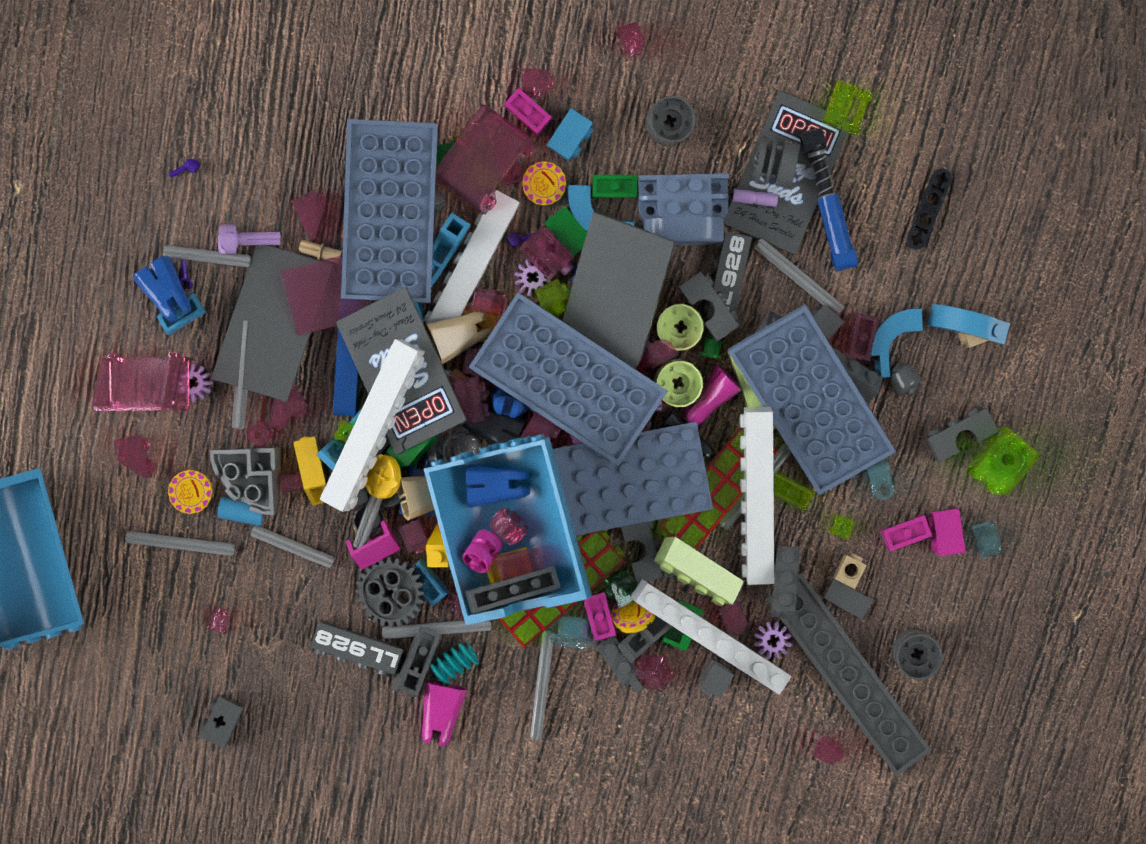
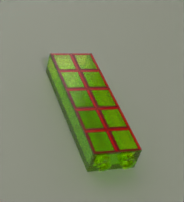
[658,426,777,550]
[498,530,625,648]

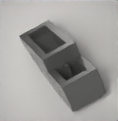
[617,615,673,663]

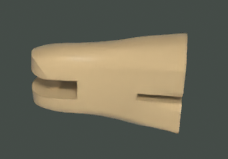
[425,312,492,364]
[397,476,435,520]

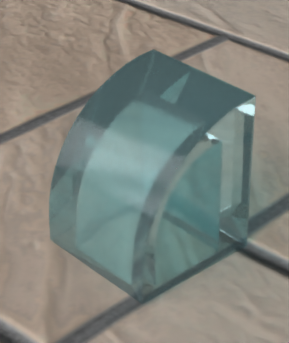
[971,520,1002,559]

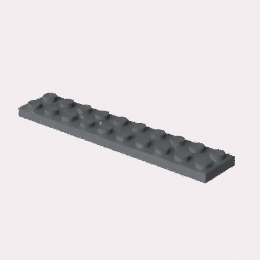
[765,572,932,777]

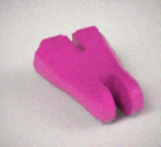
[683,364,742,426]
[422,680,467,747]

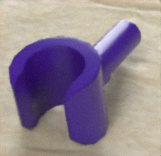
[169,159,201,178]
[506,232,538,247]
[180,260,193,290]

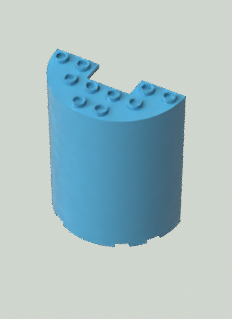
[424,434,592,625]
[0,468,84,650]

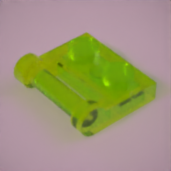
[822,80,873,136]

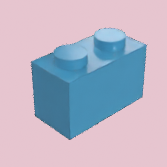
[546,108,594,162]

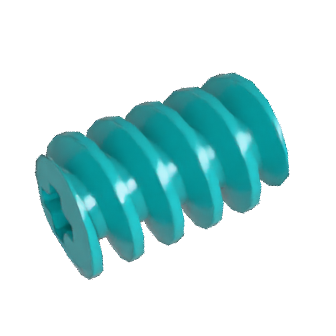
[430,639,479,684]

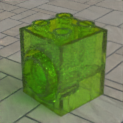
[966,427,1041,496]

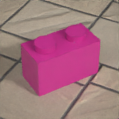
[927,508,966,556]

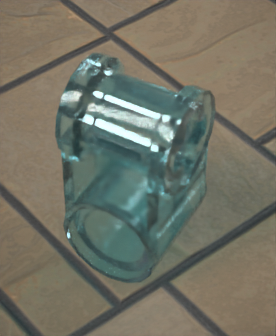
[866,457,894,500]

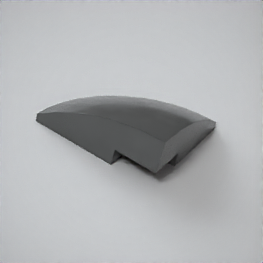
[210,447,282,515]

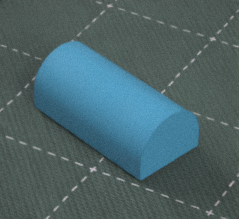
[156,293,206,336]
[217,496,264,526]
[410,558,450,606]

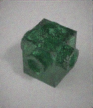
[604,570,638,608]

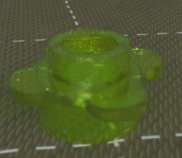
[333,420,354,444]
[830,514,855,539]

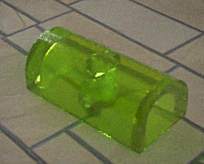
[773,471,816,512]

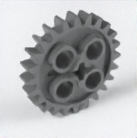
[355,555,427,628]

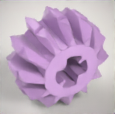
[514,259,551,297]
[174,364,213,402]
[754,621,791,659]

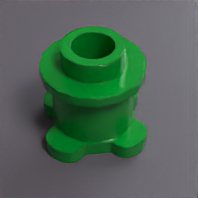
[699,334,724,359]

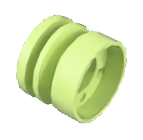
[657,304,704,351]
[654,359,703,407]

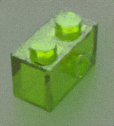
[534,279,570,316]

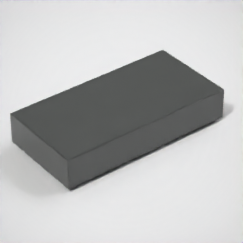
[823,578,873,619]

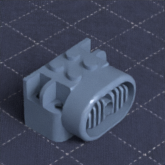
[637,173,729,245]

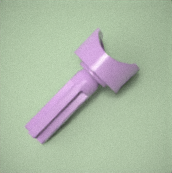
[218,224,281,254]

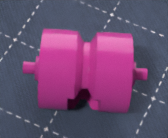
[462,530,503,573]

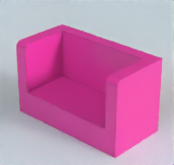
[504,88,552,136]
[880,514,932,551]
[346,520,401,570]
[584,591,616,641]

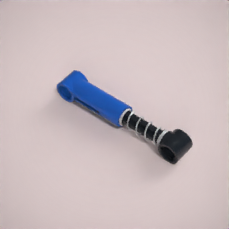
[799,127,858,272]

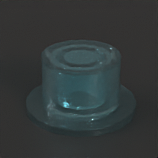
[550,616,594,649]

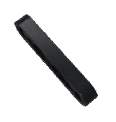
[906,168,952,250]

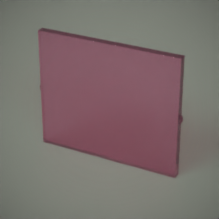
[281,255,372,336]

